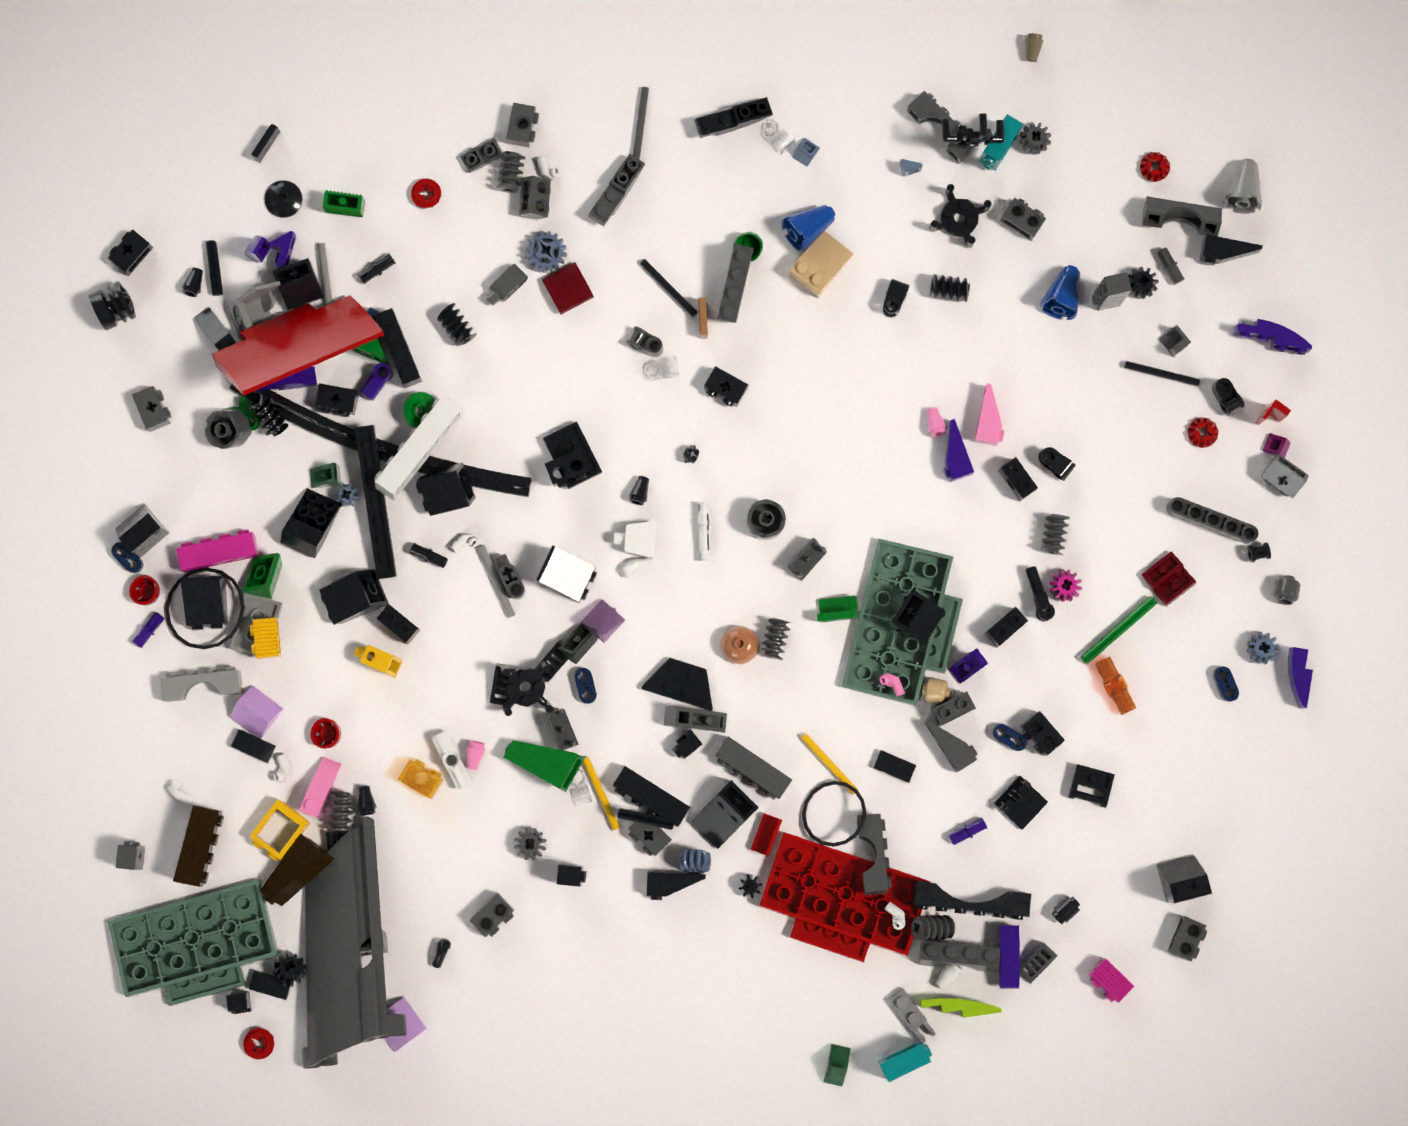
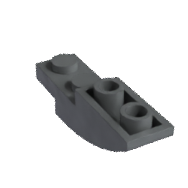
[588,153,645,227]

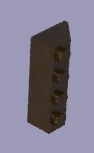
[173,805,224,887]

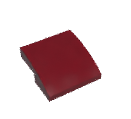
[542,262,594,315]
[1141,551,1196,607]

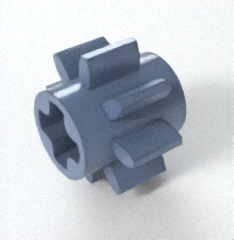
[335,484,359,508]

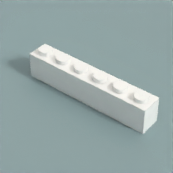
[374,395,463,501]

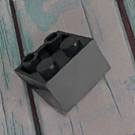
[272,258,324,311]
[892,589,946,644]

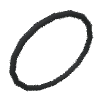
[802,781,866,847]

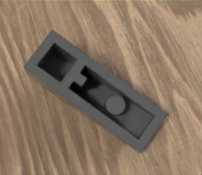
[664,706,727,733]
[925,721,978,773]

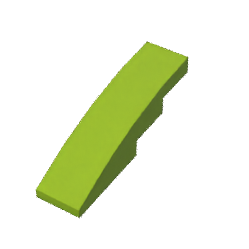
[919,997,1002,1018]

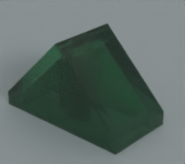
[310,463,341,488]
[823,1043,851,1086]

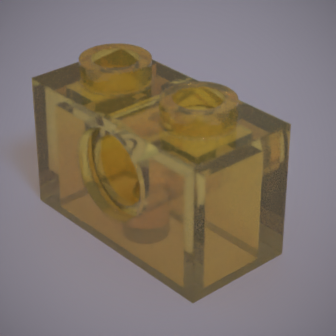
[397,759,444,800]

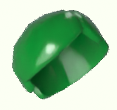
[733,232,763,262]

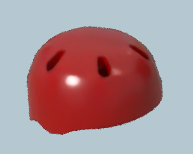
[129,575,160,606]
[310,718,342,749]

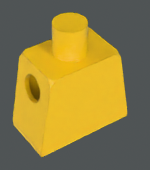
[354,645,403,678]

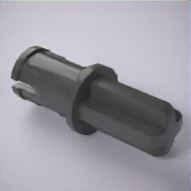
[1157,247,1185,285]

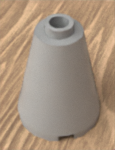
[1224,158,1262,214]

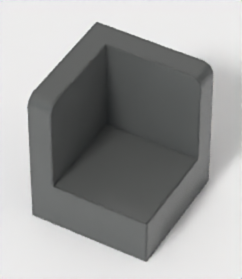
[1160,325,1191,357]

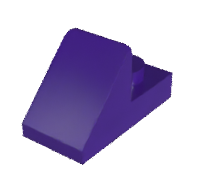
[269,231,297,269]
[949,648,989,684]

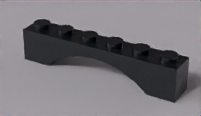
[911,881,1031,920]

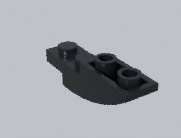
[695,97,773,138]

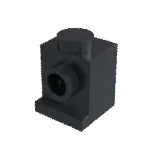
[672,729,703,759]
[226,992,252,1014]

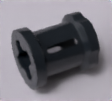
[1247,542,1271,563]

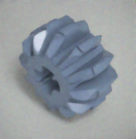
[1246,632,1280,665]
[679,849,711,874]

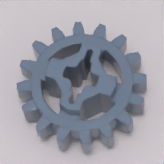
[526,231,567,273]

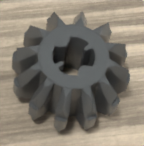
[1019,122,1051,155]
[514,828,547,860]

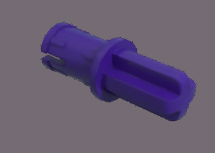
[132,612,164,648]
[949,817,987,845]

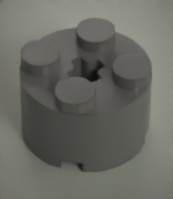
[205,409,252,449]
[747,499,786,540]

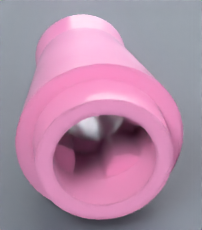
[927,407,947,437]
[466,740,485,770]

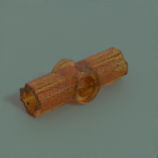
[1095,656,1136,715]

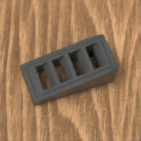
[1020,942,1058,984]

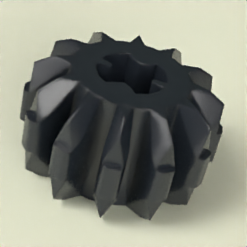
[1128,266,1159,299]
[273,953,306,987]

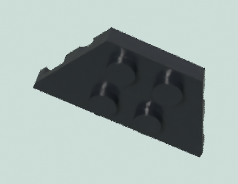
[641,658,713,711]

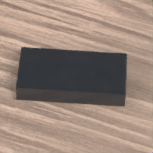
[252,124,280,163]
[873,750,916,783]
[249,970,291,1000]

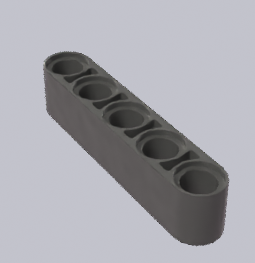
[1166,497,1259,544]

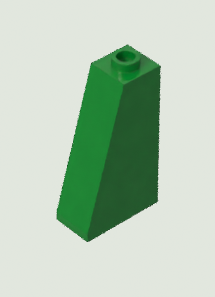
[503,740,585,792]

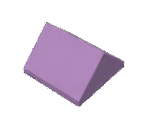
[229,686,284,739]
[385,997,427,1052]

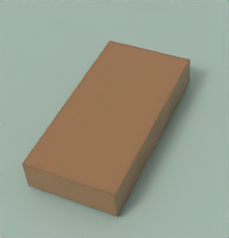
[698,297,708,339]

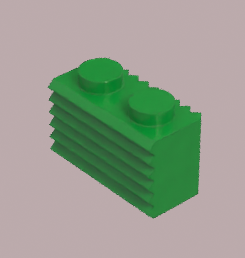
[323,190,365,218]

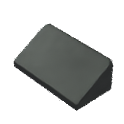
[558,624,598,664]

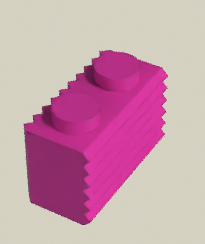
[1088,958,1134,1003]

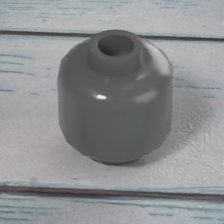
[1274,575,1301,605]

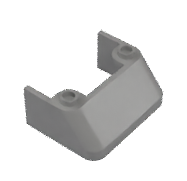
[229,281,281,341]

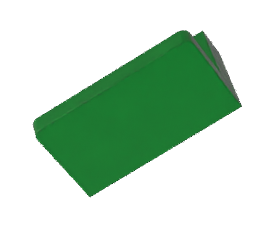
[817,595,859,623]

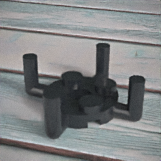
[942,113,1004,149]
[929,184,992,248]
[500,661,553,716]

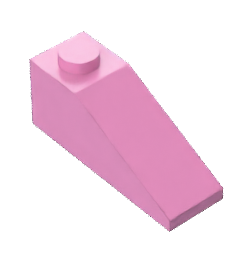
[974,383,1004,446]
[299,757,342,818]

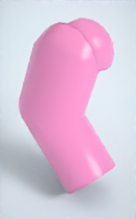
[879,673,905,697]

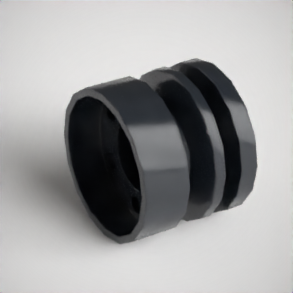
[89,281,136,331]

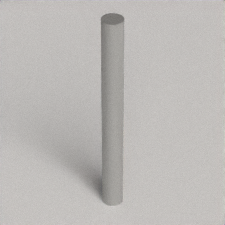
[317,243,333,306]
[478,545,515,618]

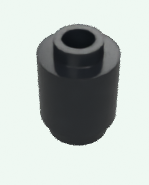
[1051,896,1080,925]

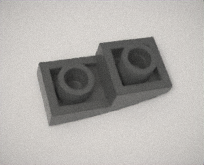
[460,138,504,173]

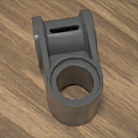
[626,326,664,357]

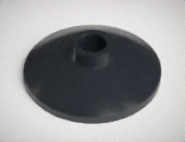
[265,180,303,218]

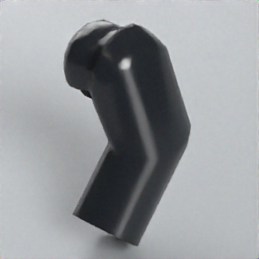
[432,939,451,968]

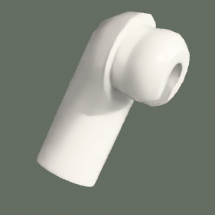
[537,157,561,180]

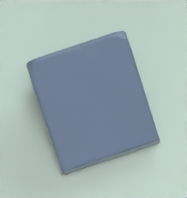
[792,138,820,166]
[899,159,923,176]

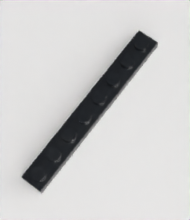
[354,425,397,580]

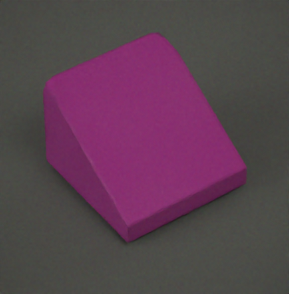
[1263,433,1291,458]

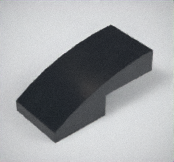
[231,729,276,763]

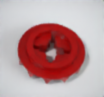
[1140,152,1170,182]
[411,178,442,209]
[1188,417,1219,448]
[243,1028,275,1060]

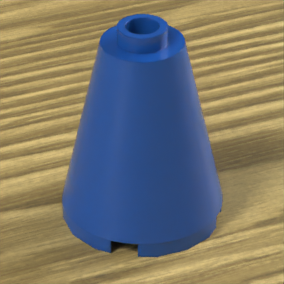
[781,205,835,252]
[1040,265,1080,320]

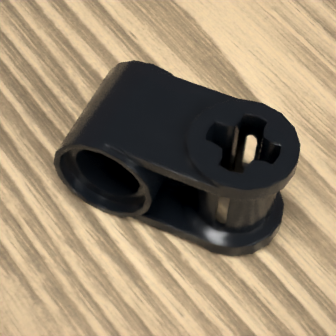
[883,279,910,318]
[1212,378,1245,416]
[1038,447,1076,481]

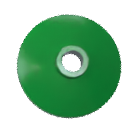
[403,392,435,428]

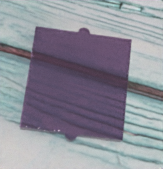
[580,599,625,643]

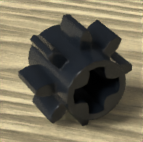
[738,874,762,899]

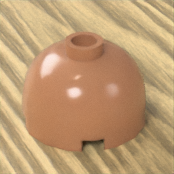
[721,626,759,665]

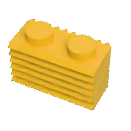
[250,617,281,659]

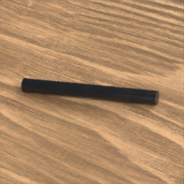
[640,259,698,317]
[1124,361,1200,386]

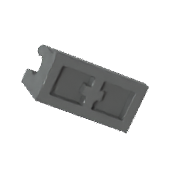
[788,537,827,580]
[546,709,579,751]

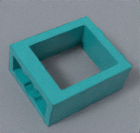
[980,114,1023,171]
[878,1041,932,1082]

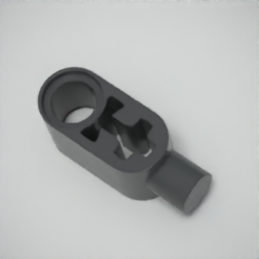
[485,264,528,306]
[496,554,526,600]

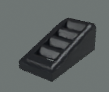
[535,640,568,682]
[490,663,515,705]

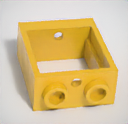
[249,799,311,861]

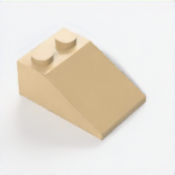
[789,231,854,298]

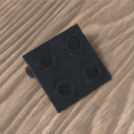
[994,776,1048,830]

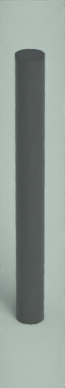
[633,87,649,160]

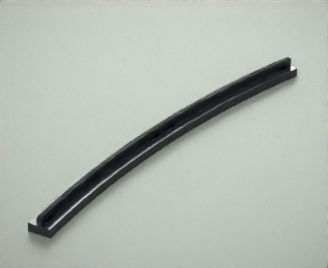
[229,384,532,497]

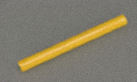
[801,733,858,795]
[583,757,620,831]

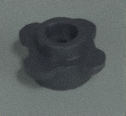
[683,445,699,464]

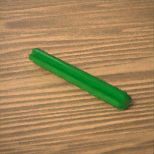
[1080,596,1157,664]

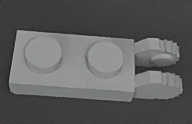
[888,989,936,1043]

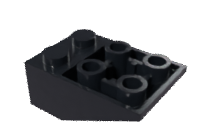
[280,488,342,558]
[691,780,759,849]

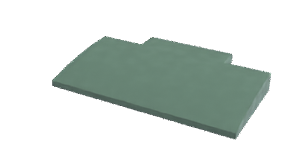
[842,539,963,706]
[108,880,279,1006]

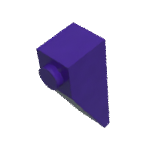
[943,419,974,482]

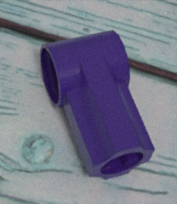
[360,363,393,401]

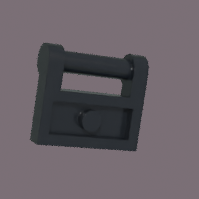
[1068,764,1115,808]

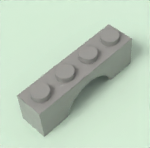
[160,667,243,702]

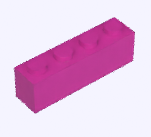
[176,530,259,573]

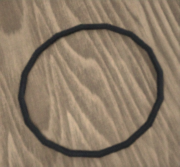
[165,567,245,650]

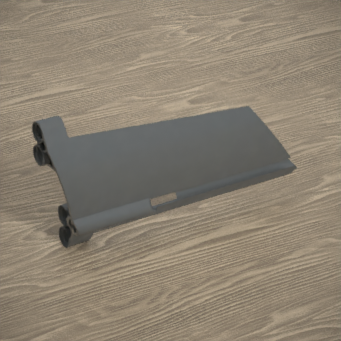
[302,816,407,1069]

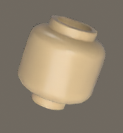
[922,678,951,705]

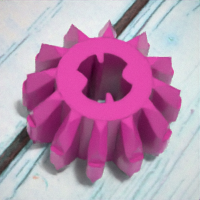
[1049,569,1082,602]

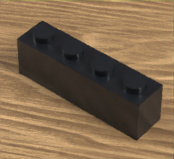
[375,308,423,389]
[613,766,691,827]

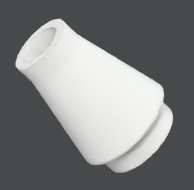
[935,965,963,990]

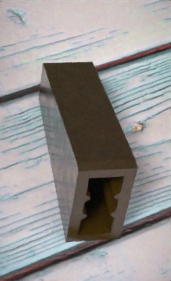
[260,834,334,906]

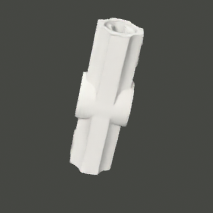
[431,731,473,790]

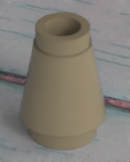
[1025,33,1044,62]

